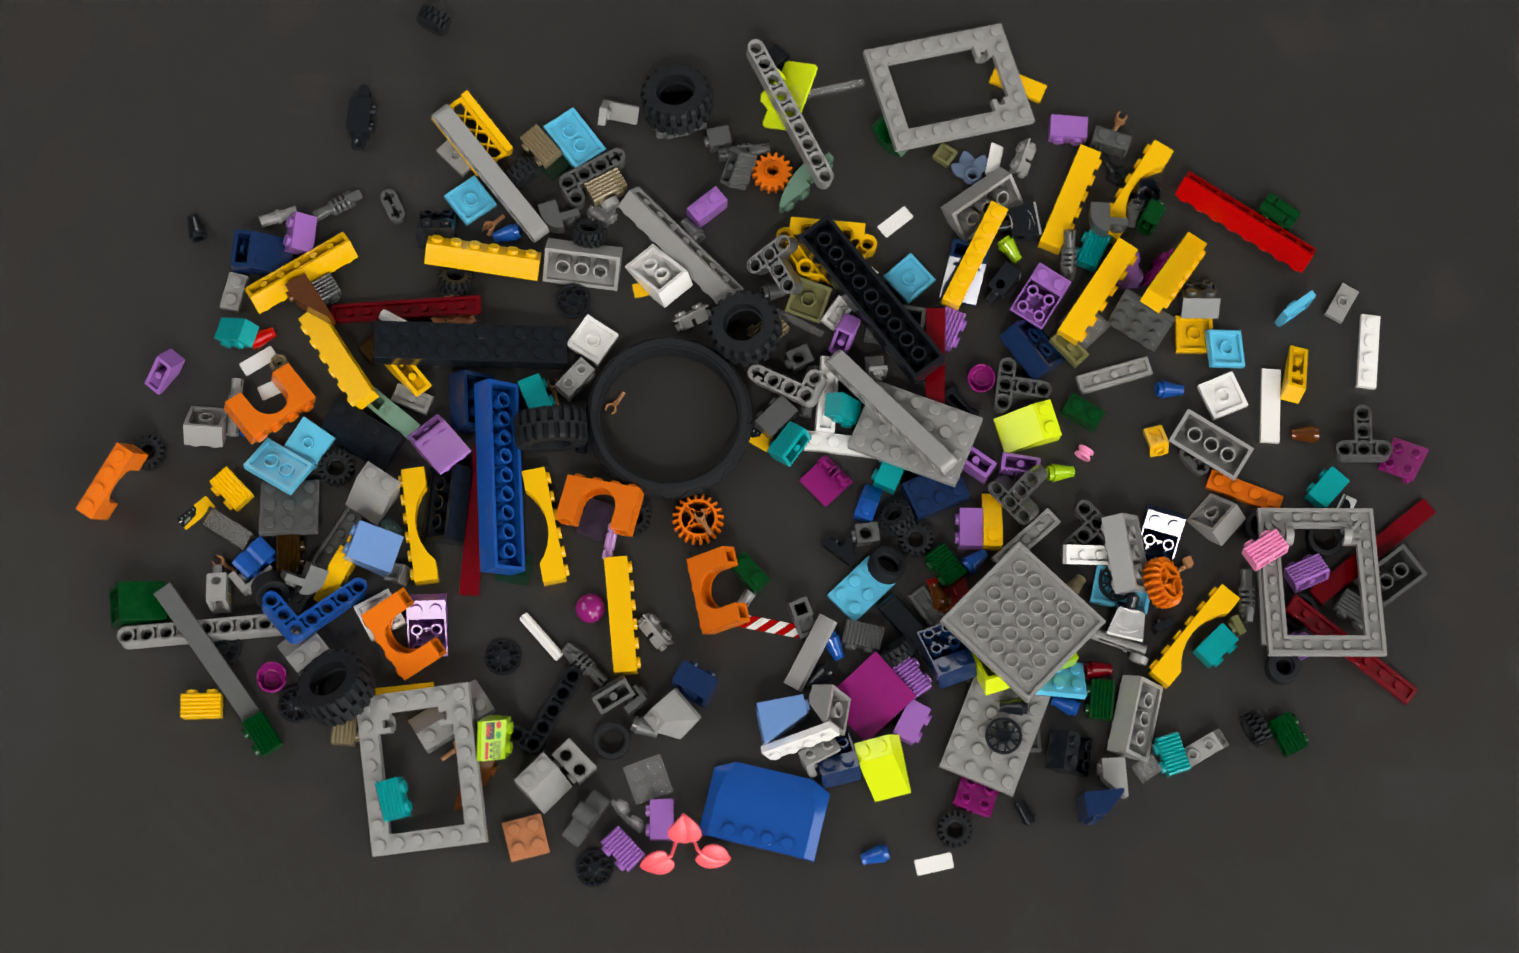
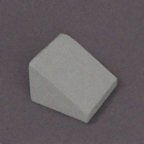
[384,563,412,587]

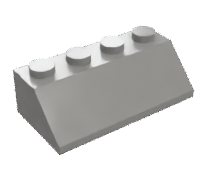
[941,167,1024,242]
[543,238,623,291]
[1168,409,1254,481]
[1101,513,1147,595]
[1107,675,1164,762]
[408,679,496,754]

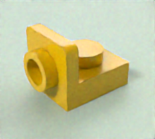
[1143,425,1169,457]

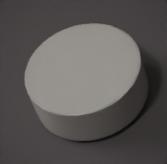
[601,196,620,212]
[1128,652,1149,666]

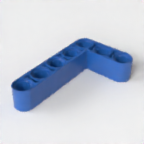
[261,578,367,644]

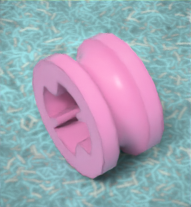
[1074,444,1094,462]

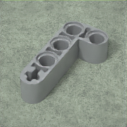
[748,364,827,408]

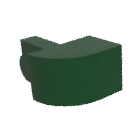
[870,115,908,157]

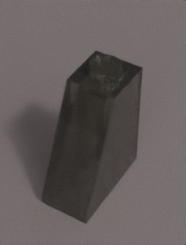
[199,506,256,552]

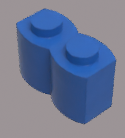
[232,536,276,582]

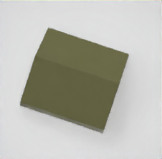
[785,276,832,324]

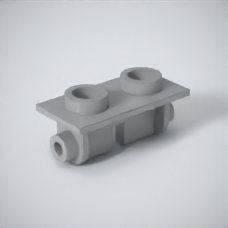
[1010,138,1036,178]
[671,302,712,332]
[637,613,674,652]

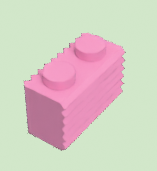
[1242,528,1289,572]

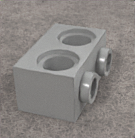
[555,357,596,403]
[552,739,597,785]

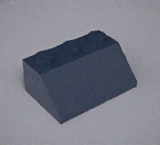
[1000,319,1066,380]
[449,370,493,433]
[1075,788,1124,826]

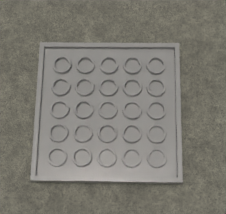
[940,542,1106,703]

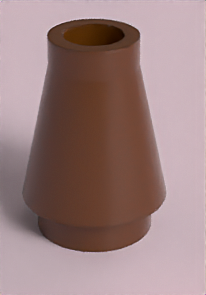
[1291,425,1319,444]
[928,583,951,612]

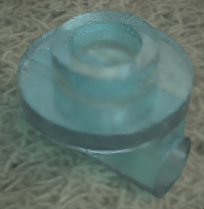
[380,516,403,534]

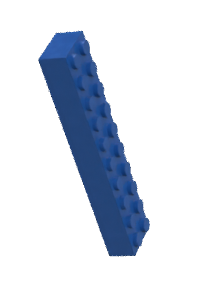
[474,378,525,576]

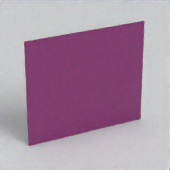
[837,651,916,741]

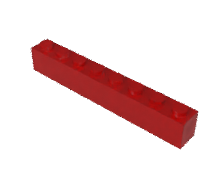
[1174,171,1317,273]

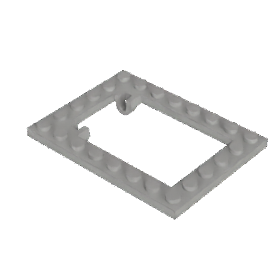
[863,23,1035,152]
[1256,508,1387,657]
[357,682,488,857]

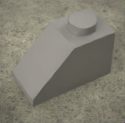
[1096,757,1129,799]

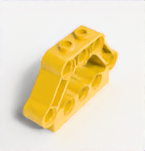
[776,217,877,286]

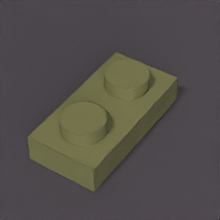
[1049,334,1090,368]

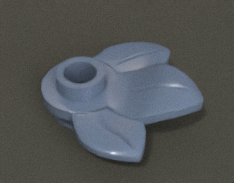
[951,151,987,185]

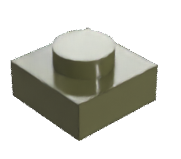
[932,142,958,168]
[1227,614,1247,637]

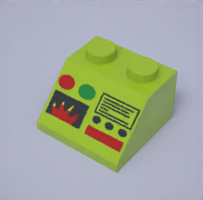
[477,715,514,761]

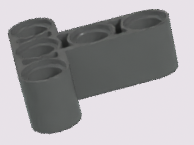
[747,235,803,295]
[993,357,1052,415]
[1334,404,1392,462]
[988,465,1047,525]
[1059,500,1106,558]
[562,789,611,848]

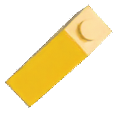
[1280,345,1308,404]
[384,364,432,397]
[981,494,1003,551]
[313,545,356,603]

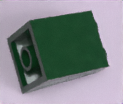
[109,581,169,628]

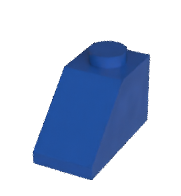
[852,484,883,523]

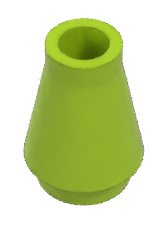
[997,235,1022,264]
[1045,463,1075,482]

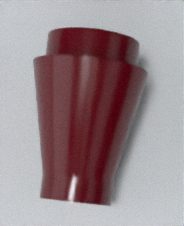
[1083,660,1113,680]

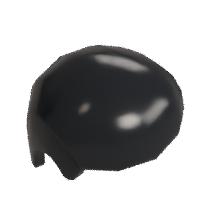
[1133,177,1161,208]

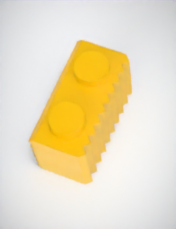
[209,466,254,512]
[180,689,223,720]

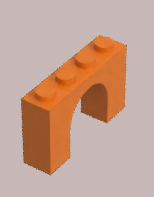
[224,363,316,444]
[76,442,149,520]
[555,474,644,537]
[686,546,750,635]
[361,587,447,681]

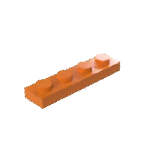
[1205,469,1284,508]

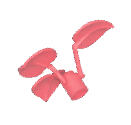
[640,813,731,875]

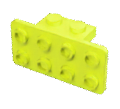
[760,61,818,130]

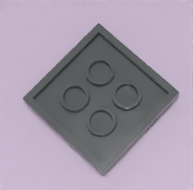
[1107,288,1176,352]
[259,480,320,536]

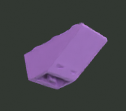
[1010,262,1072,330]
[407,414,471,475]
[406,593,448,656]

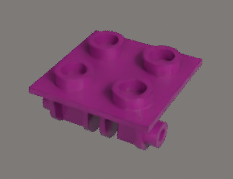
[1141,248,1173,288]
[1377,437,1429,484]
[799,455,853,508]
[952,777,999,818]

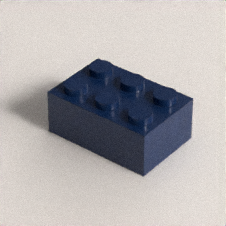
[900,475,971,523]
[672,660,718,709]

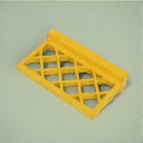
[431,91,513,177]

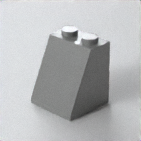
[345,461,401,526]
[514,753,573,814]

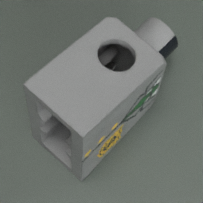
[206,565,232,614]

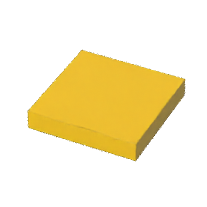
[1174,315,1213,354]

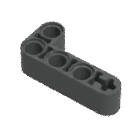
[559,148,626,211]

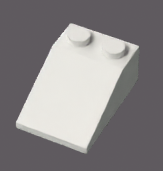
[625,244,693,308]

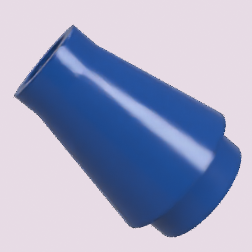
[492,223,522,243]
[1154,380,1184,399]
[960,549,988,575]
[825,631,845,661]
[1051,696,1081,716]
[860,843,891,865]

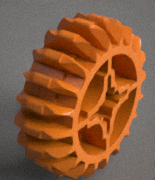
[672,494,724,546]
[1142,556,1183,609]

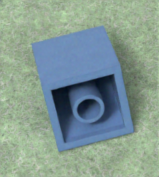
[342,520,404,577]
[756,694,810,745]

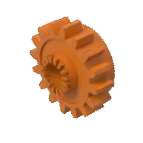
[752,152,793,194]

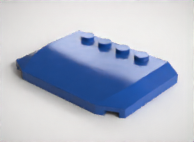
[700,762,830,862]

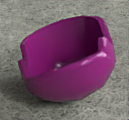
[967,364,996,393]
[575,593,606,623]
[256,661,287,693]

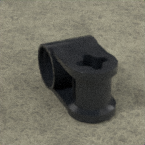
[759,44,790,69]

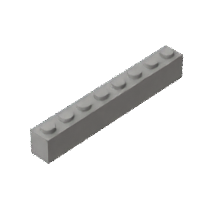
[618,186,744,305]

